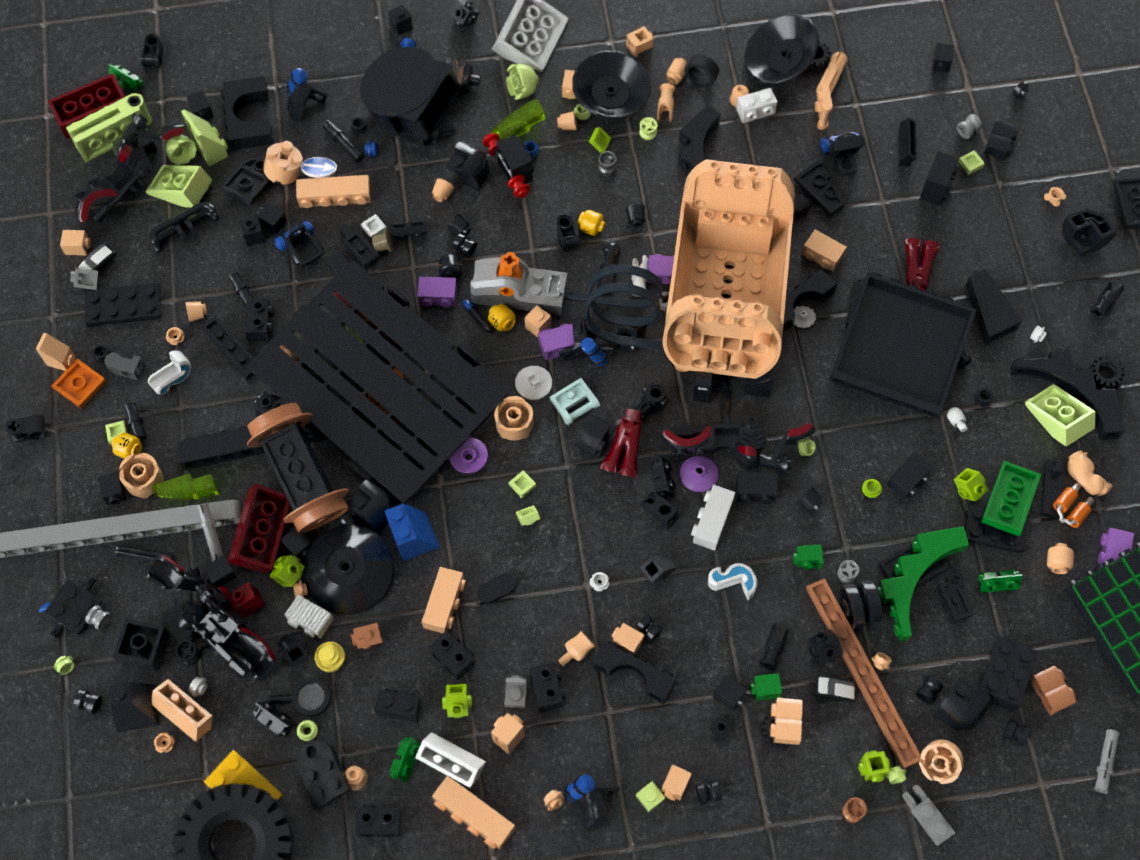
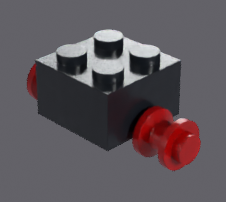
[483,133,534,198]

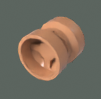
[842,798,867,823]

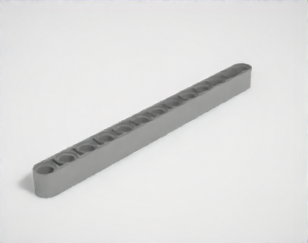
[0,500,241,558]

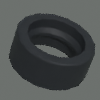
[684,54,720,87]

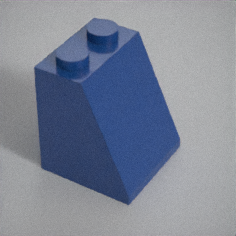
[385,504,440,561]

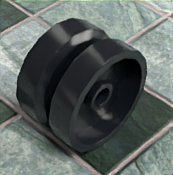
[840,579,883,629]

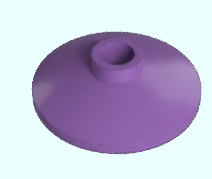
[450,437,488,474]
[680,456,718,492]

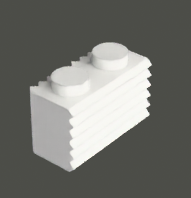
[284,595,334,639]

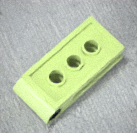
[66,93,152,162]

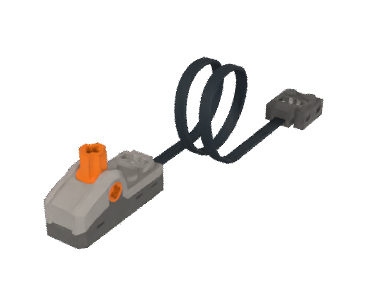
[470,252,737,377]

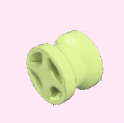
[640,117,658,140]

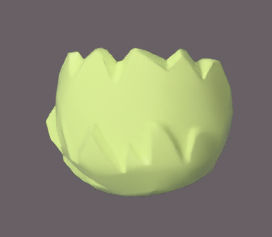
[165,135,197,165]

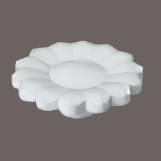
[793,306,816,329]

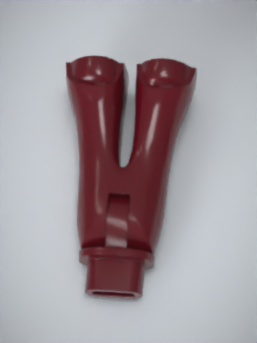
[904,238,940,292]
[600,408,642,478]

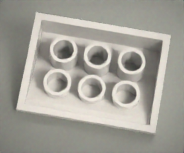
[492,0,569,72]

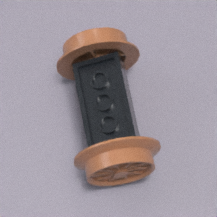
[247,403,349,534]

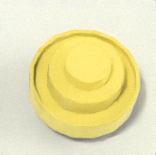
[315,642,345,672]

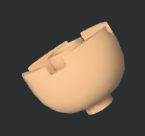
[920,739,963,784]

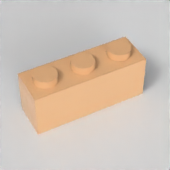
[422,567,466,633]
[152,679,212,742]

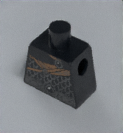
[445,56,481,94]

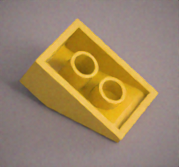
[204,750,282,800]

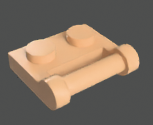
[815,83,833,130]

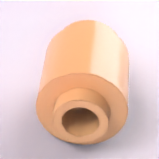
[666,58,687,85]

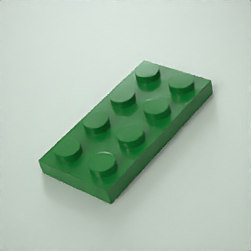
[981,461,1041,537]

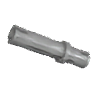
[196,502,223,562]
[1094,729,1120,794]

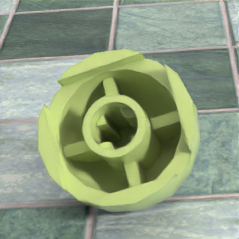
[506,63,538,100]

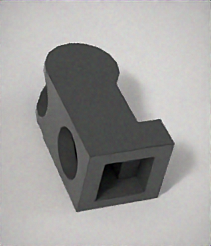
[104,352,145,380]

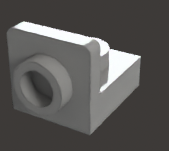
[70,267,98,290]
[504,675,527,708]

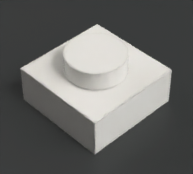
[361,214,387,239]

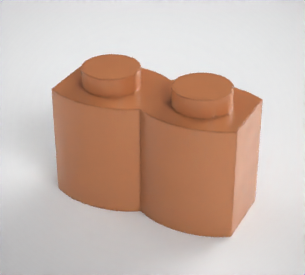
[1030,665,1076,715]

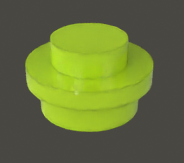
[862,479,882,498]

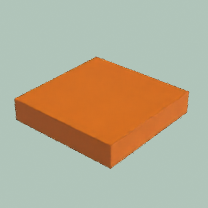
[52,359,107,409]

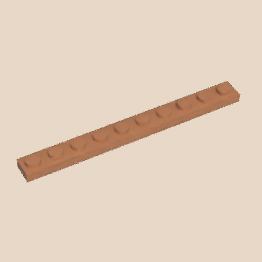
[806,578,921,770]

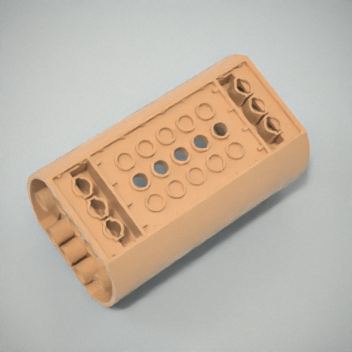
[663,160,795,379]

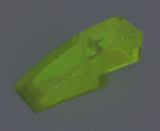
[491,99,545,141]
[152,473,219,500]

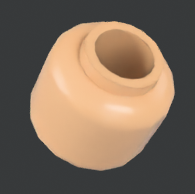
[1047,543,1074,574]

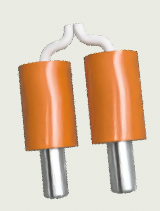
[1053,482,1094,528]

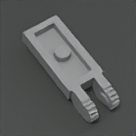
[902,785,955,846]

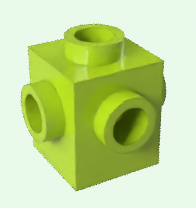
[954,468,988,502]
[269,555,305,587]
[442,684,472,718]
[858,750,891,783]

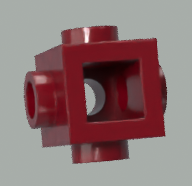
[229,582,264,618]

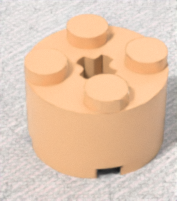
[264,141,303,184]
[494,396,534,441]
[119,453,164,499]

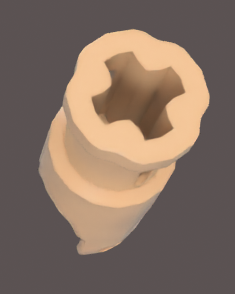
[657,83,675,122]

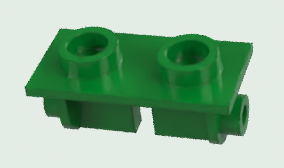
[109,64,144,93]
[978,569,1023,593]
[389,737,421,783]

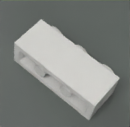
[691,484,736,551]
[415,732,486,787]

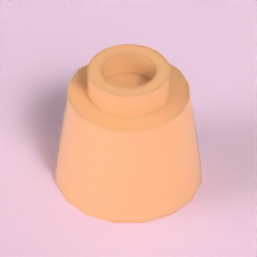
[730,85,749,107]
[557,111,577,131]
[432,179,455,202]
[185,301,207,323]
[345,766,368,790]

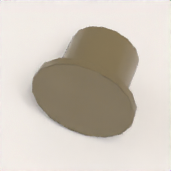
[372,229,394,252]

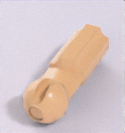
[816,52,848,94]

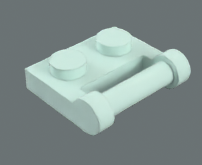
[550,378,600,426]

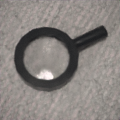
[270,677,331,717]

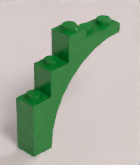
[876,526,969,642]

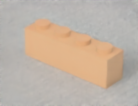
[296,175,371,208]
[432,776,516,850]

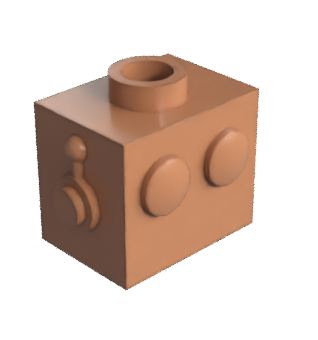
[351,623,383,649]

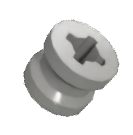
[837,560,859,584]
[85,605,111,631]

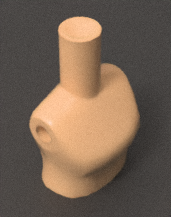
[558,631,595,667]

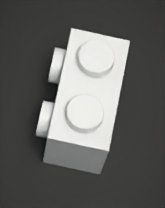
[736,88,777,123]

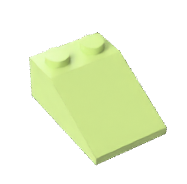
[181,109,228,166]
[146,165,212,207]
[1025,384,1095,446]

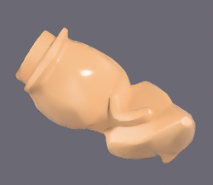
[1067,450,1113,496]

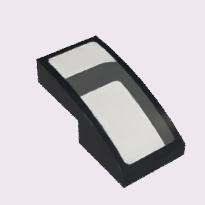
[77,242,117,271]
[815,675,856,703]

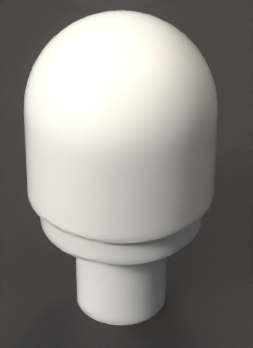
[947,407,968,432]

